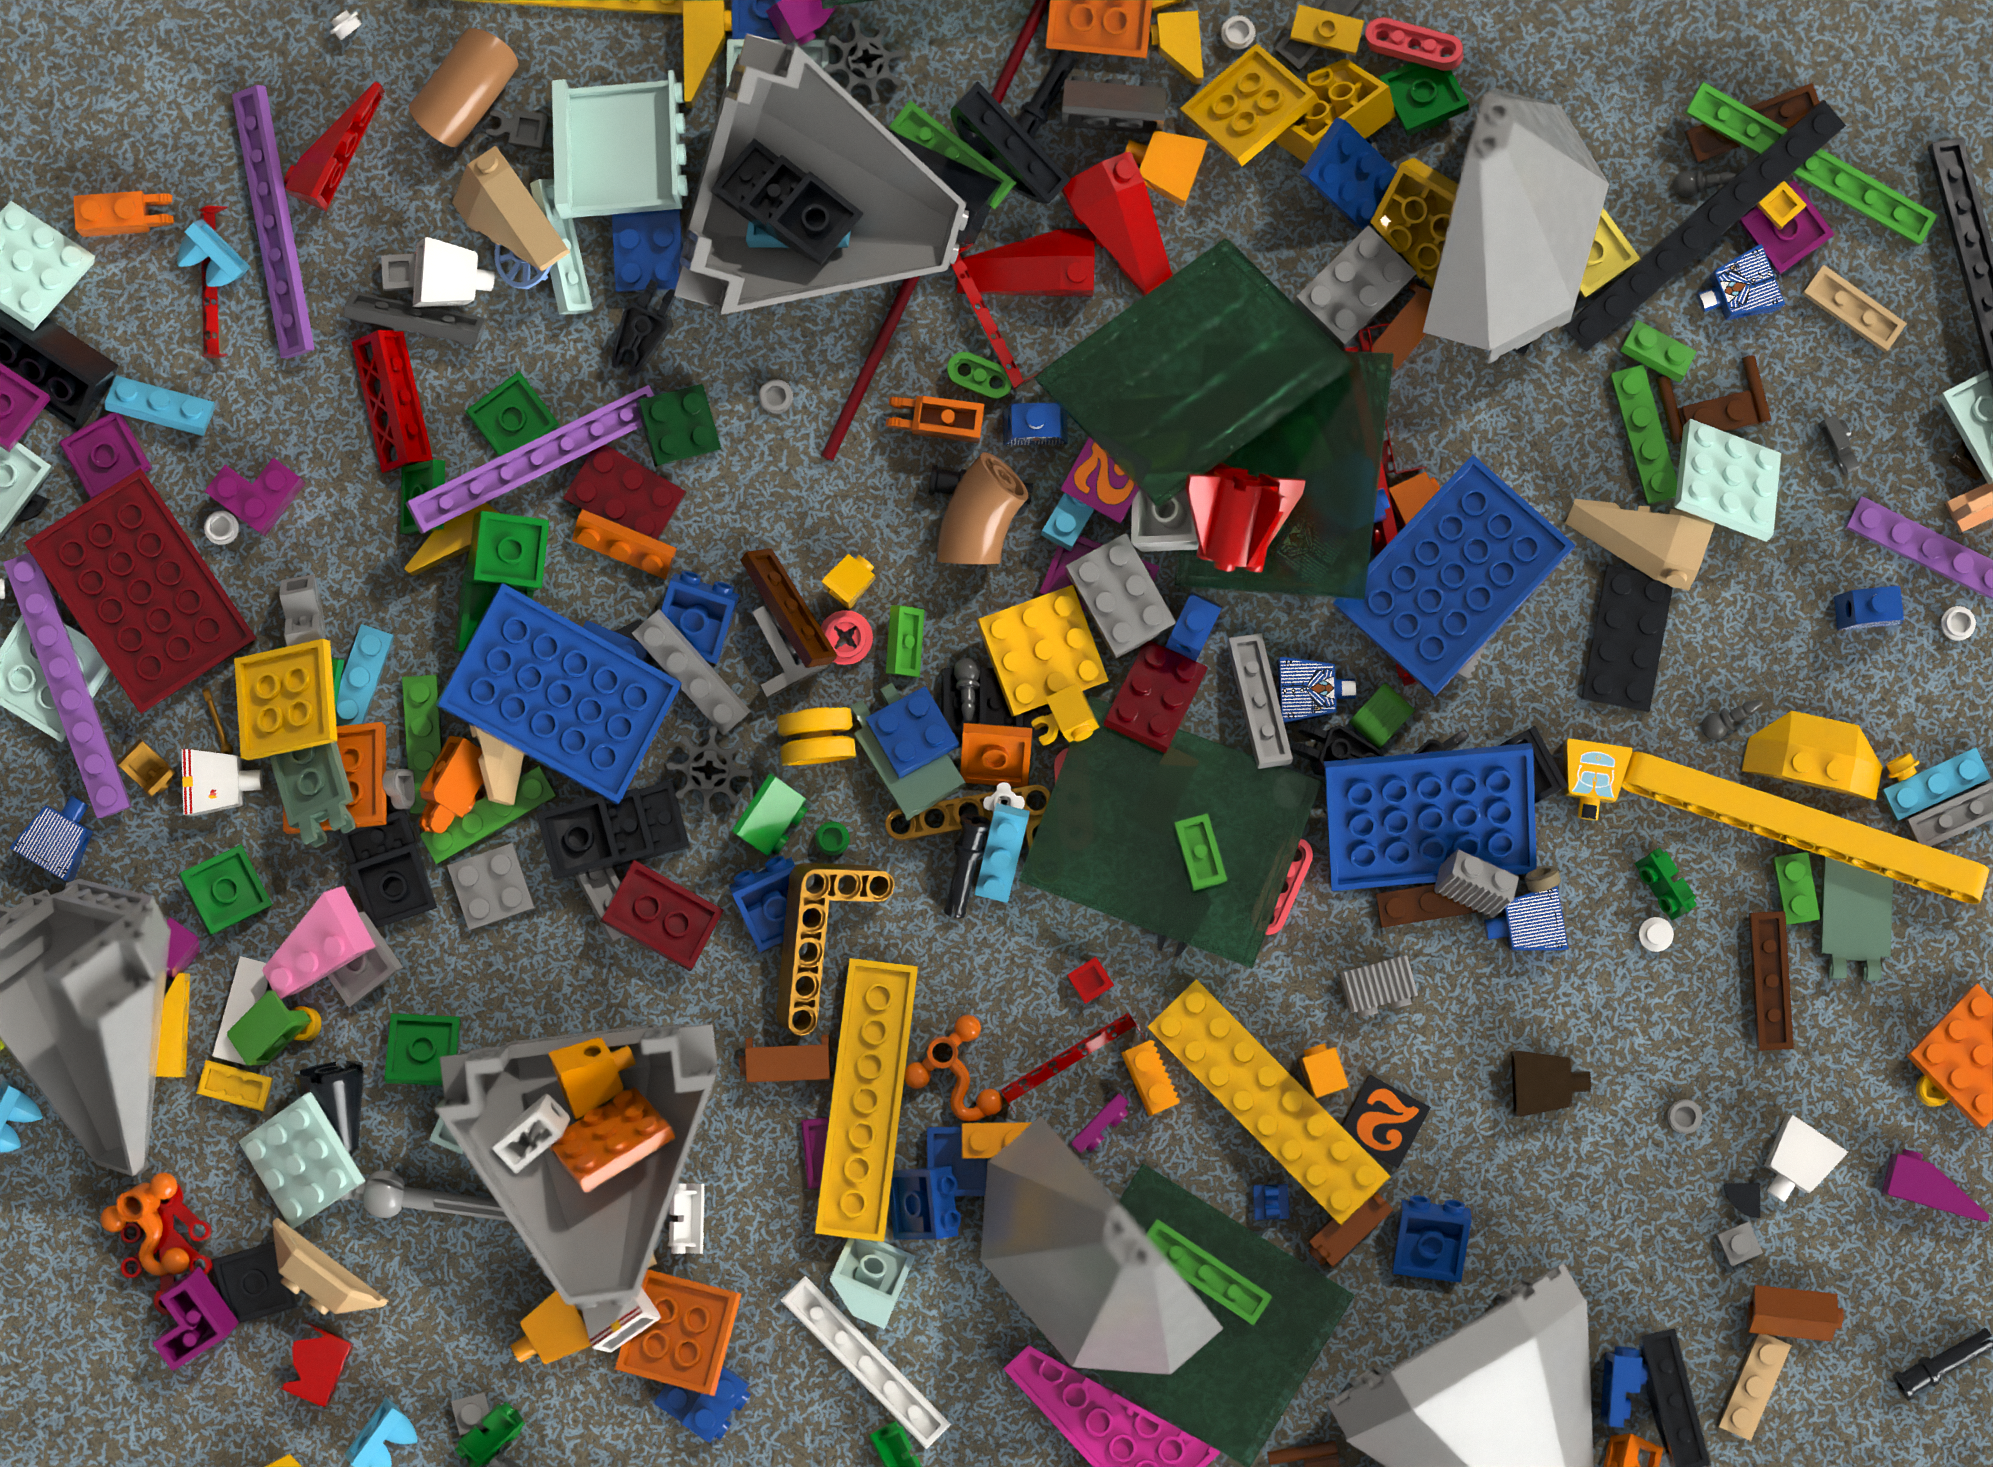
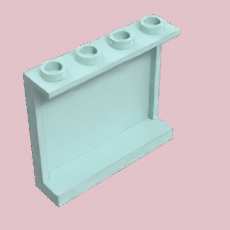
[552,70,688,219]

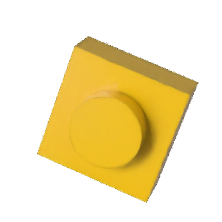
[1757,181,1807,230]

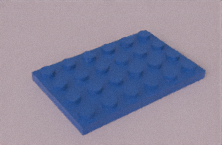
[1333,455,1575,697]
[436,583,682,804]
[1324,743,1537,891]

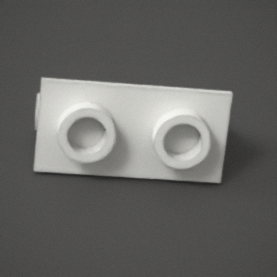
[668,1183,704,1254]

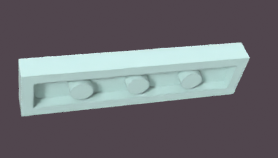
[530,179,593,314]

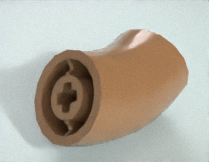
[409,28,519,148]
[936,452,1028,564]

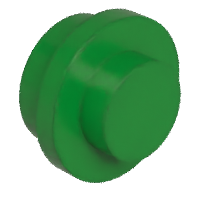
[815,821,850,856]

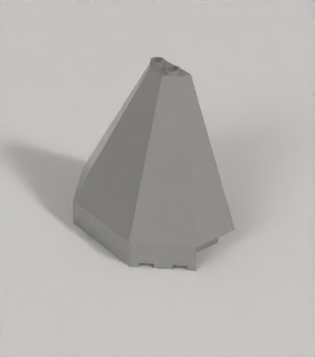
[674,33,969,315]
[1423,88,1609,364]
[0,879,170,1176]
[435,1024,720,1309]
[980,1116,1223,1374]
[1326,1263,1594,1467]

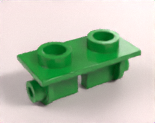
[1634,847,1697,921]
[455,1401,525,1467]
[868,1421,922,1467]

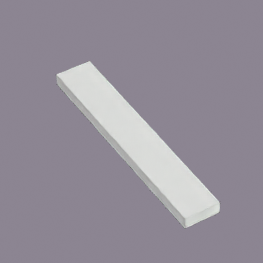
[780,1276,951,1449]

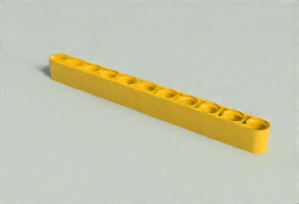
[1621,752,1989,904]

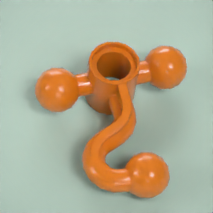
[904,1014,1003,1122]
[100,1172,190,1276]

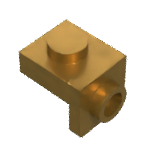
[116,738,175,797]

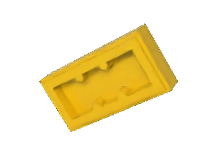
[1290,4,1364,56]
[196,1060,274,1112]

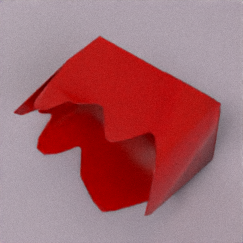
[277,1321,354,1407]

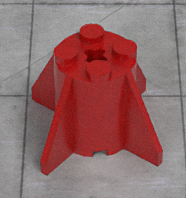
[1185,457,1306,572]

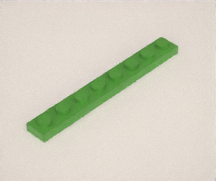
[1684,82,1937,246]

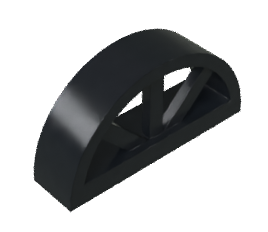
[950,81,1071,204]
[1639,1328,1711,1467]

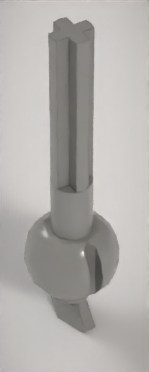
[340,1170,511,1222]

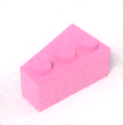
[262,886,376,999]

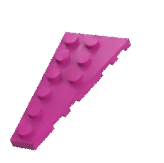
[1003,1345,1221,1467]

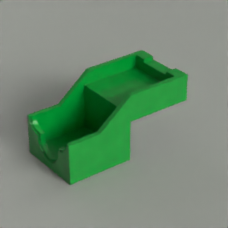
[454,511,549,654]

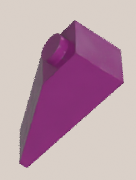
[766,0,840,47]
[1881,1149,1990,1222]

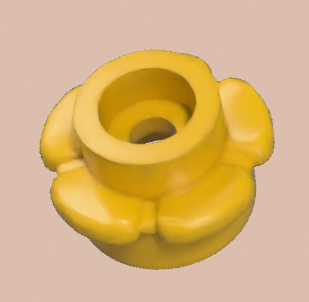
[1886,752,1919,782]

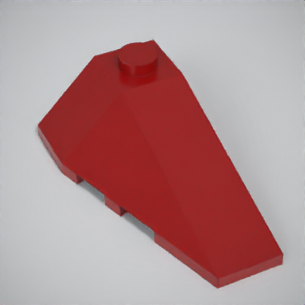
[284,82,385,212]
[1061,151,1175,297]
[957,228,1095,297]

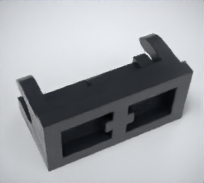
[1498,726,1568,803]

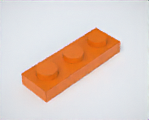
[572,509,677,580]

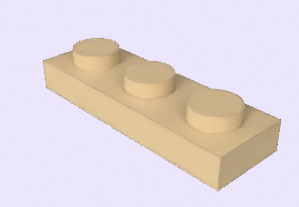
[1802,264,1907,353]
[1717,1333,1791,1441]

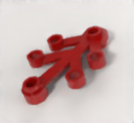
[120,1183,212,1315]

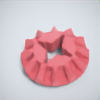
[820,610,873,665]

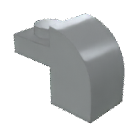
[279,574,326,646]

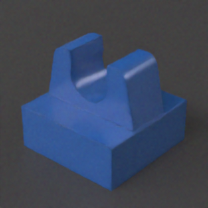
[1253,1184,1290,1220]

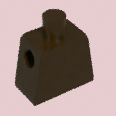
[1511,1051,1591,1117]

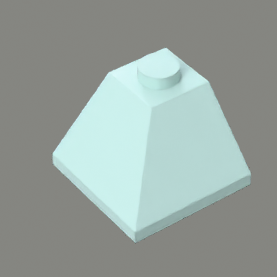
[830,1238,915,1329]

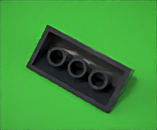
[886,128,1002,245]
[0,309,118,431]

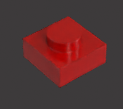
[1067,957,1114,1004]

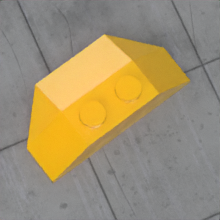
[1741,711,1883,801]

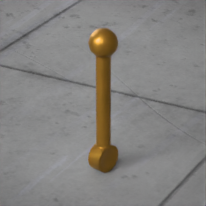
[202,687,234,755]

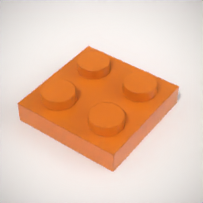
[960,723,1032,787]

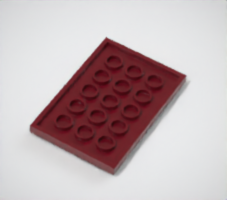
[24,468,257,715]

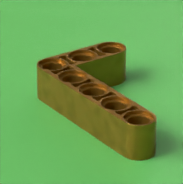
[885,785,1064,885]
[776,863,895,1036]

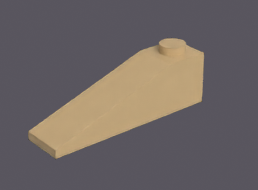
[452,145,570,271]
[1565,499,1715,591]
[470,725,524,806]

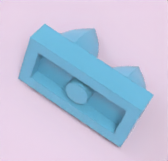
[177,219,251,287]
[0,1080,43,1152]
[345,1398,418,1467]

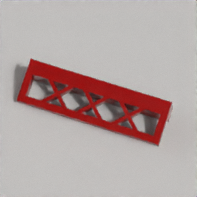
[351,330,433,473]

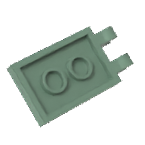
[850,683,966,821]
[269,742,356,848]
[1819,856,1893,981]

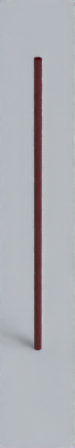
[821,0,1050,462]

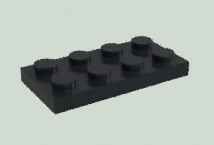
[1581,565,1673,713]

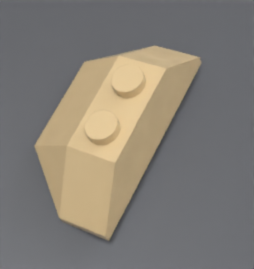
[272,1217,388,1315]

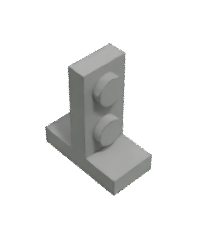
[752,606,828,700]

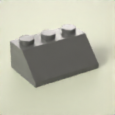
[1061,76,1166,134]

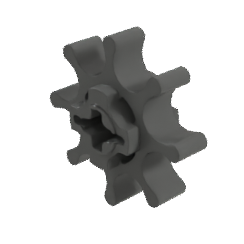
[823,19,905,106]
[667,726,754,812]

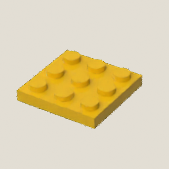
[1180,43,1319,167]
[976,585,1109,717]
[234,639,337,761]

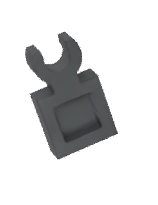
[486,109,549,151]
[1818,414,1860,475]

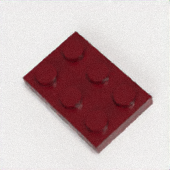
[563,444,687,540]
[1104,641,1208,754]
[600,860,724,971]

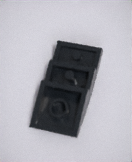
[711,138,864,266]
[941,667,1084,738]
[536,780,691,880]
[338,794,437,929]

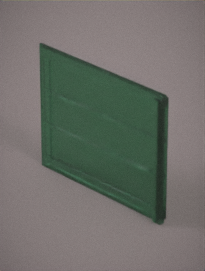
[1034,238,1353,508]
[1174,344,1394,600]
[1018,696,1322,969]
[1037,1164,1355,1467]

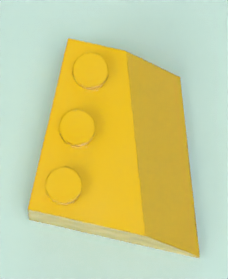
[1274,58,1396,163]
[1370,157,1459,290]

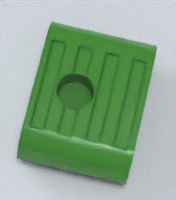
[1349,682,1415,750]

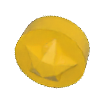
[291,1006,322,1042]
[1916,1075,1949,1107]

